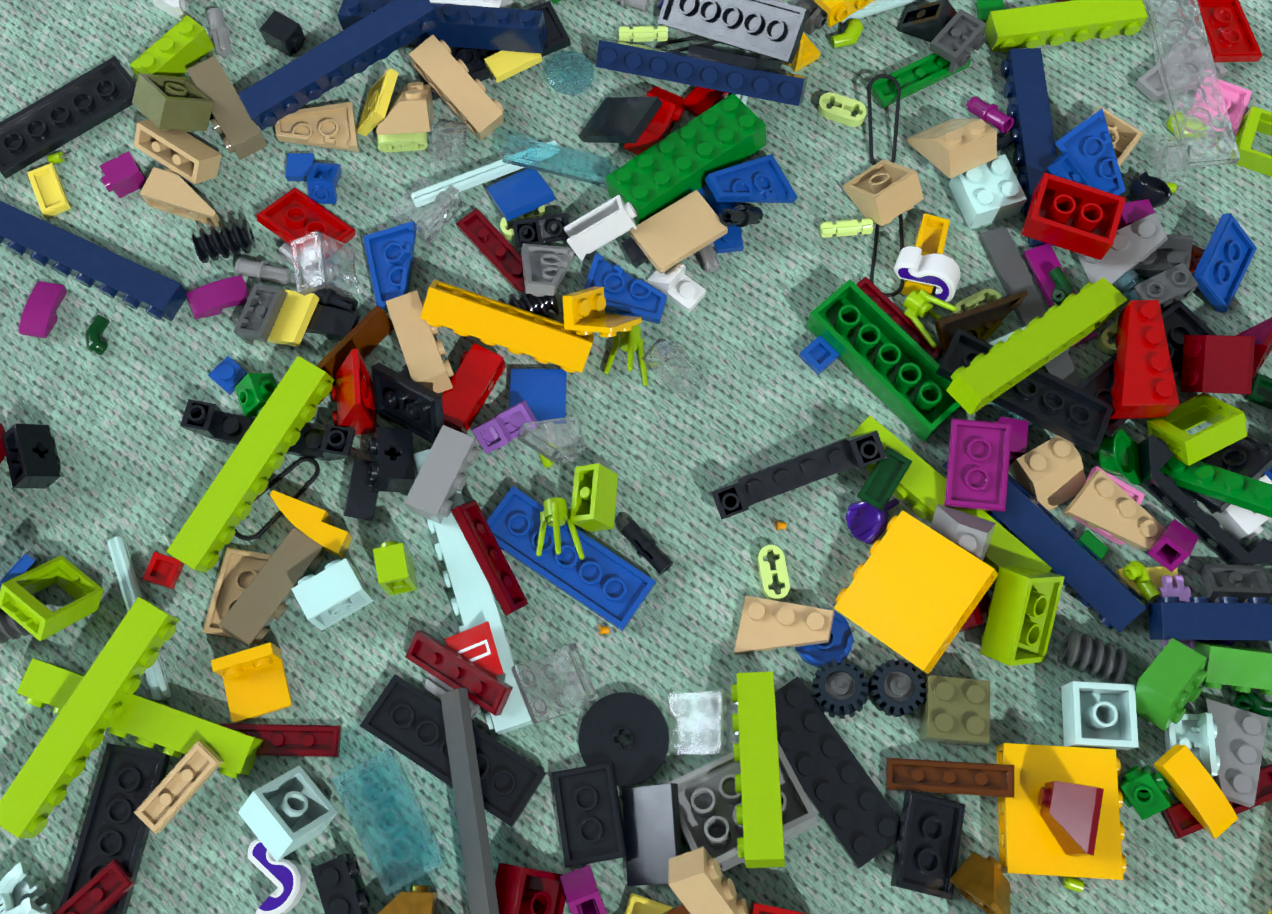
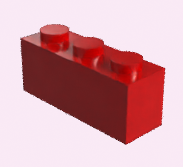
[442,343,506,434]

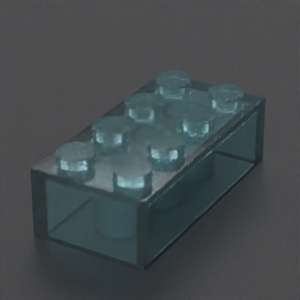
[332,748,449,896]

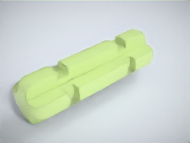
[619,26,668,42]
[820,218,873,238]

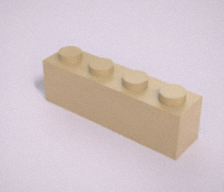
[409,35,504,141]
[385,290,454,394]

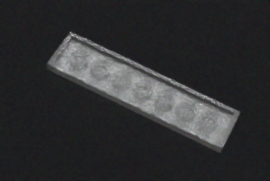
[1143,0,1240,168]

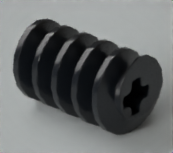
[192,218,256,263]
[498,290,560,318]

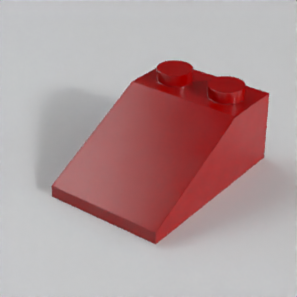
[332,349,377,435]

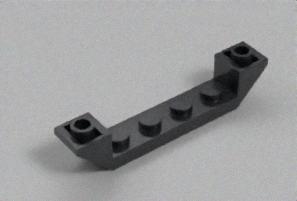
[180,399,356,461]
[711,430,887,520]
[1138,434,1272,567]

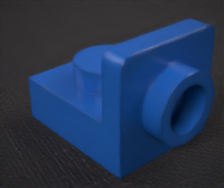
[306,163,342,204]

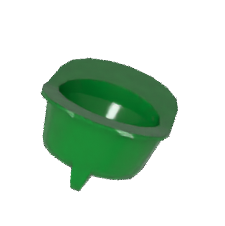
[1092,429,1141,485]

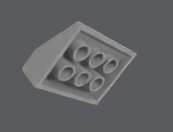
[666,742,817,872]

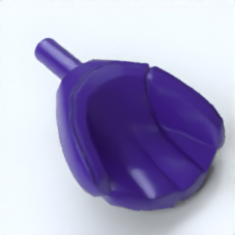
[846,498,899,544]

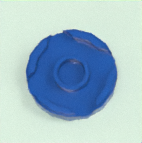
[795,608,853,668]

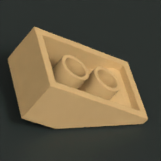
[907,119,997,179]

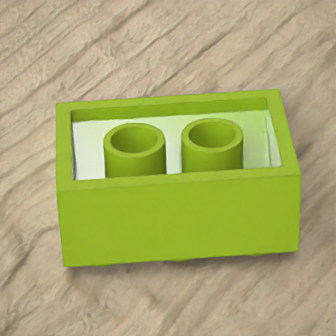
[980,566,1065,666]

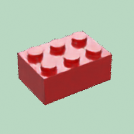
[1021,173,1126,260]

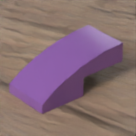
[472,400,539,454]

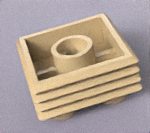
[1093,106,1143,167]

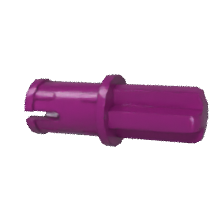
[966,96,1014,133]

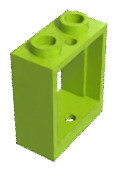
[1228,106,1272,177]
[1147,393,1247,466]
[0,555,104,641]

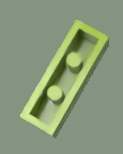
[130,15,214,77]

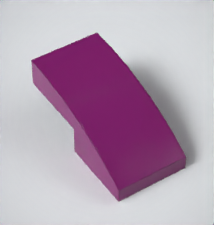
[186,275,249,319]
[18,281,67,338]

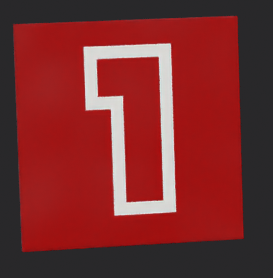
[445,621,504,676]

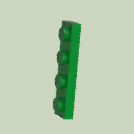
[871,53,971,109]
[1160,457,1272,518]

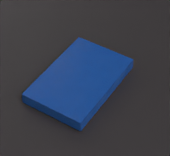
[1193,213,1257,313]

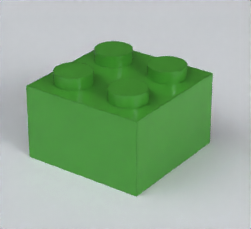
[1135,638,1207,731]

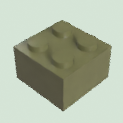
[132,73,214,133]
[920,675,990,747]

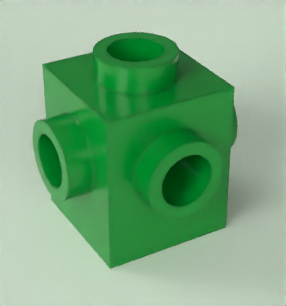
[235,373,277,417]
[1121,765,1171,820]

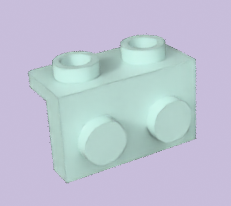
[1164,712,1220,777]

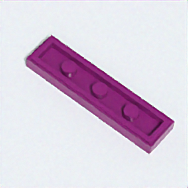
[1023,243,1098,348]

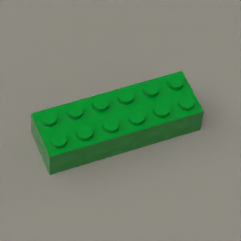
[606,93,766,225]
[806,279,963,442]

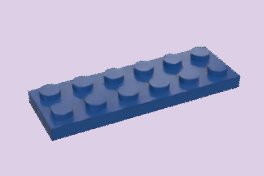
[487,486,656,632]

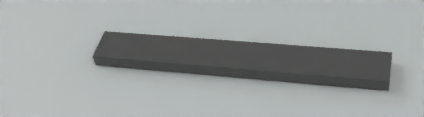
[979,226,1082,387]
[440,688,499,914]

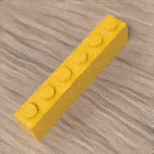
[420,279,594,373]

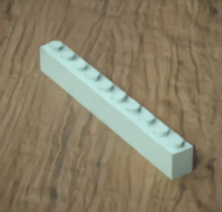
[413,449,533,735]

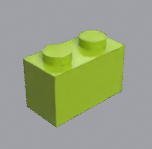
[570,463,618,532]
[373,541,418,596]

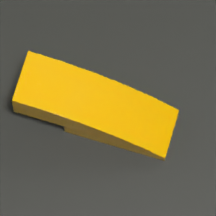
[902,213,950,296]
[270,490,352,559]
[1153,744,1238,839]

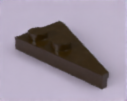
[934,290,1028,355]

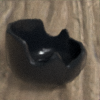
[1130,172,1172,208]

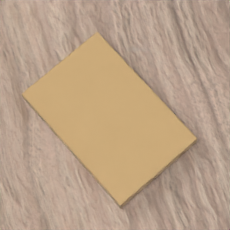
[629,190,728,274]
[202,547,272,644]

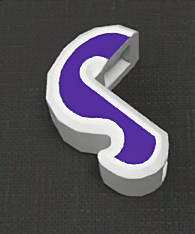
[894,246,961,302]
[248,838,307,914]

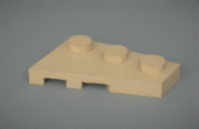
[275,102,359,152]
[1063,470,1165,551]
[734,596,834,655]

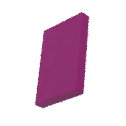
[944,419,1012,512]

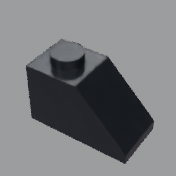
[896,0,957,43]

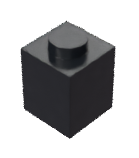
[260,11,306,57]

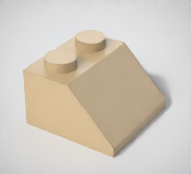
[376,81,434,135]
[842,159,924,226]
[1009,435,1086,511]

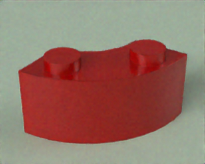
[624,86,684,155]

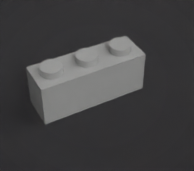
[404,425,479,524]

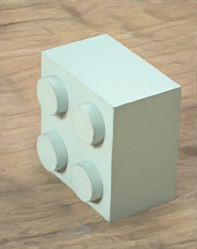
[949,154,1027,229]
[292,558,374,631]
[1061,681,1139,751]
[238,765,338,861]

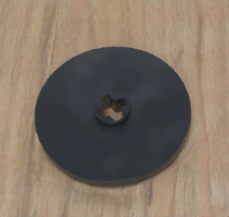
[578,692,670,786]

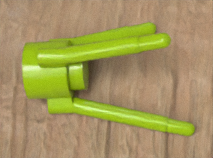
[903,289,957,348]
[604,325,648,386]
[536,498,585,560]

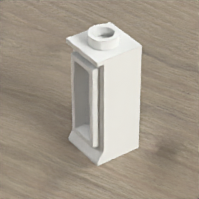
[564,195,637,261]

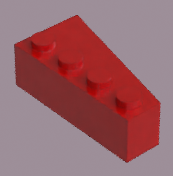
[1110,300,1179,419]

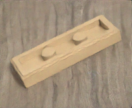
[134,740,224,834]

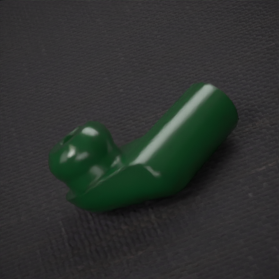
[1048,267,1073,306]
[85,315,110,355]
[1234,692,1272,718]

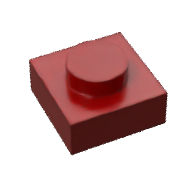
[142,552,184,590]

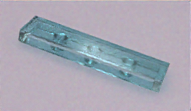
[502,134,612,186]

